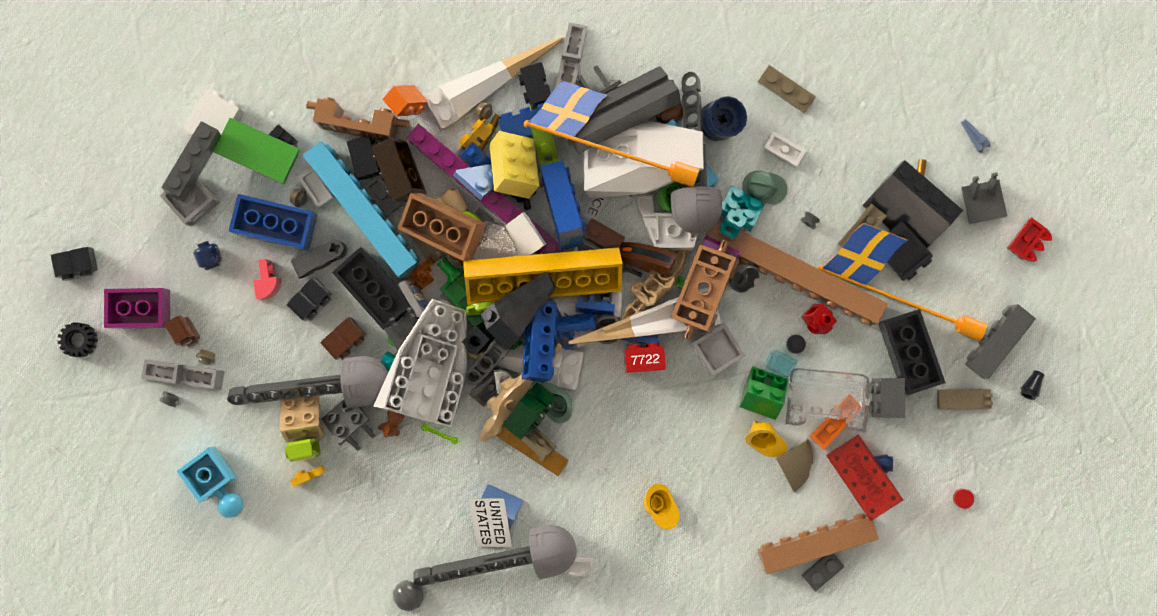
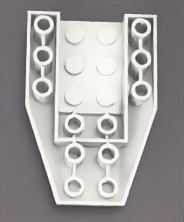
[584,120,704,199]
[374,299,467,427]

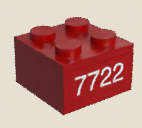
[623,343,666,373]

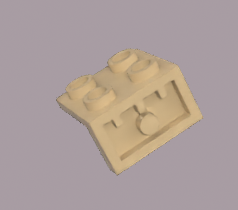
[280,396,324,443]

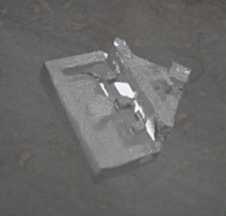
[478,220,518,259]

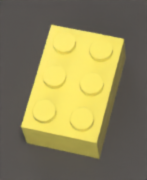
[489,131,540,199]

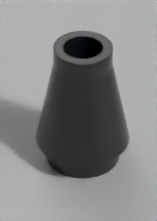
[1020,370,1045,400]

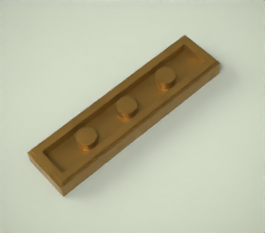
[496,419,569,476]

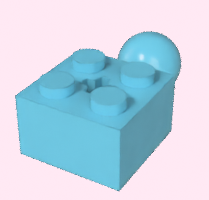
[177,447,243,518]

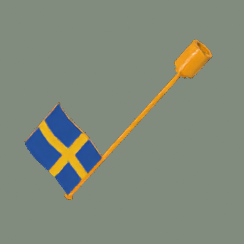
[524,81,699,187]
[818,223,987,341]

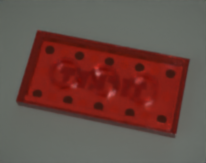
[826,434,904,521]

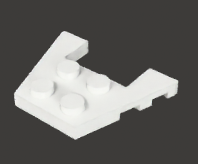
[635,195,698,251]

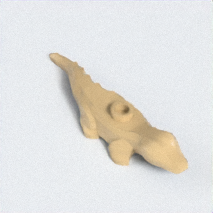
[620,250,688,321]
[479,343,562,442]

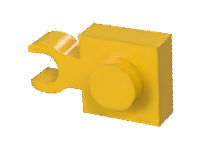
[290,465,326,487]

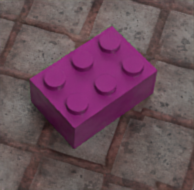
[104,288,170,329]

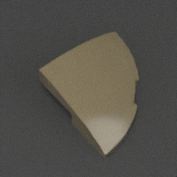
[775,439,813,492]

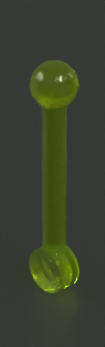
[421,424,458,445]

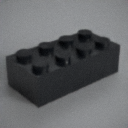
[332,247,412,330]
[878,309,946,395]

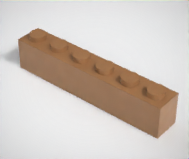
[757,513,879,574]

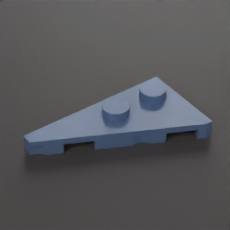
[453,164,494,201]

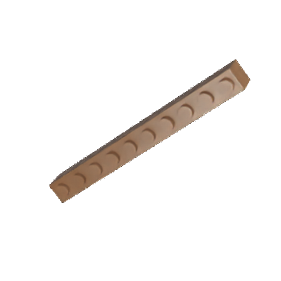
[702,220,888,326]

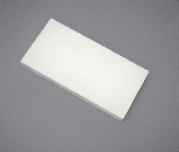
[472,212,546,260]

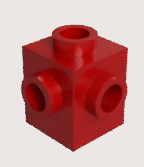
[801,304,837,334]

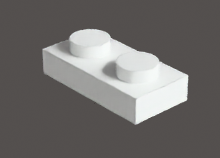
[763,131,806,168]

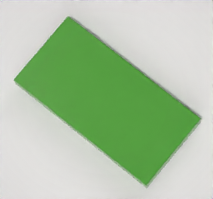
[213,117,300,184]

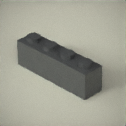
[161,121,221,203]
[965,304,1036,379]

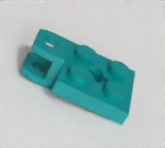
[719,186,765,239]

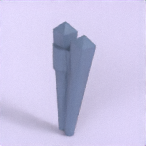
[961,119,990,153]

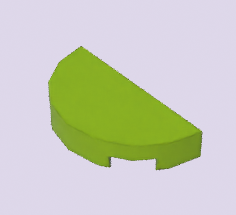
[466,302,494,316]

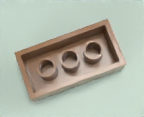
[397,193,486,261]

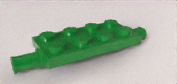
[437,257,523,350]

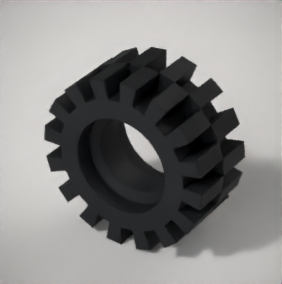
[57,322,98,357]

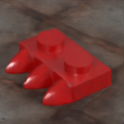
[1007,217,1053,262]

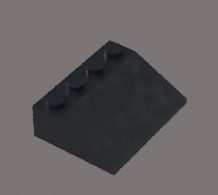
[862,160,964,248]

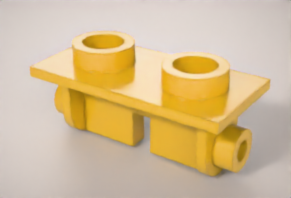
[459,118,494,151]

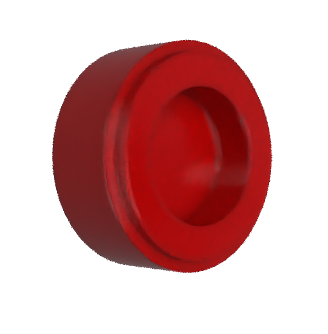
[953,489,974,509]

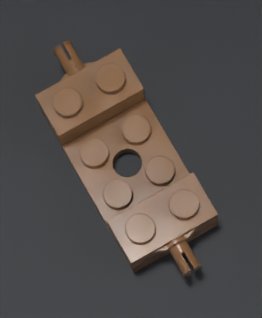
[306,97,410,141]
[671,240,739,340]

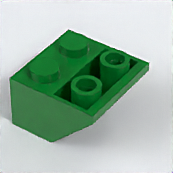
[739,366,788,420]

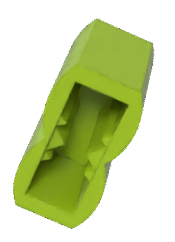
[285,437,321,462]

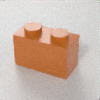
[382,85,428,116]

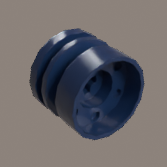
[702,96,747,141]

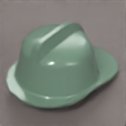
[742,171,788,204]
[540,382,573,423]

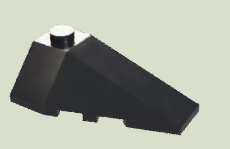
[481,272,556,350]

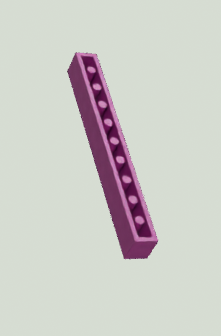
[406,123,564,254]

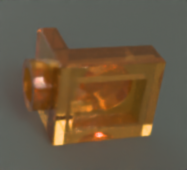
[409,257,436,290]

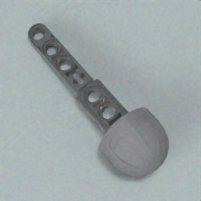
[671,72,722,234]
[227,356,388,408]
[413,525,576,586]

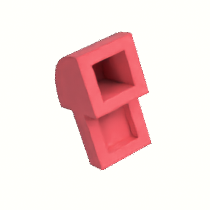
[253,259,281,300]

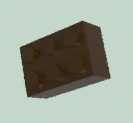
[372,137,427,202]

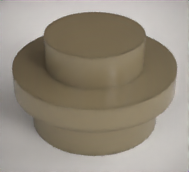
[475,102,492,121]
[290,188,307,207]
[196,349,216,365]

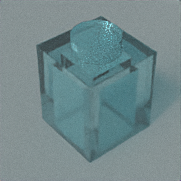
[765,350,798,378]

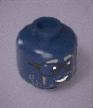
[193,241,222,270]

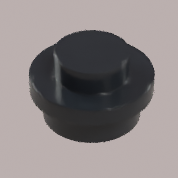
[786,335,806,354]

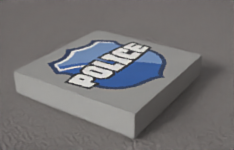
[399,280,429,317]

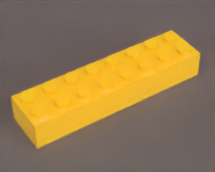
[463,248,622,305]

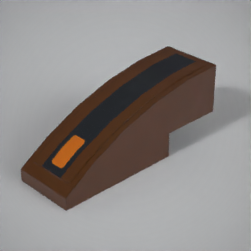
[619,242,677,277]

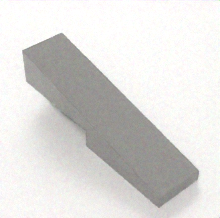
[555,22,588,88]
[141,359,224,390]

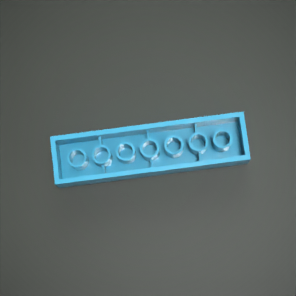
[303,141,421,280]

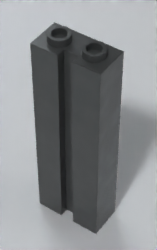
[567,66,681,154]

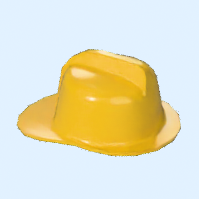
[745,421,787,457]
[643,484,680,530]

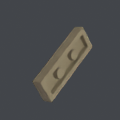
[758,65,816,113]

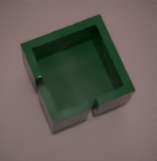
[503,383,555,440]

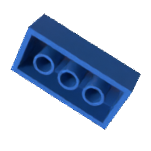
[540,161,586,251]
[228,194,318,252]

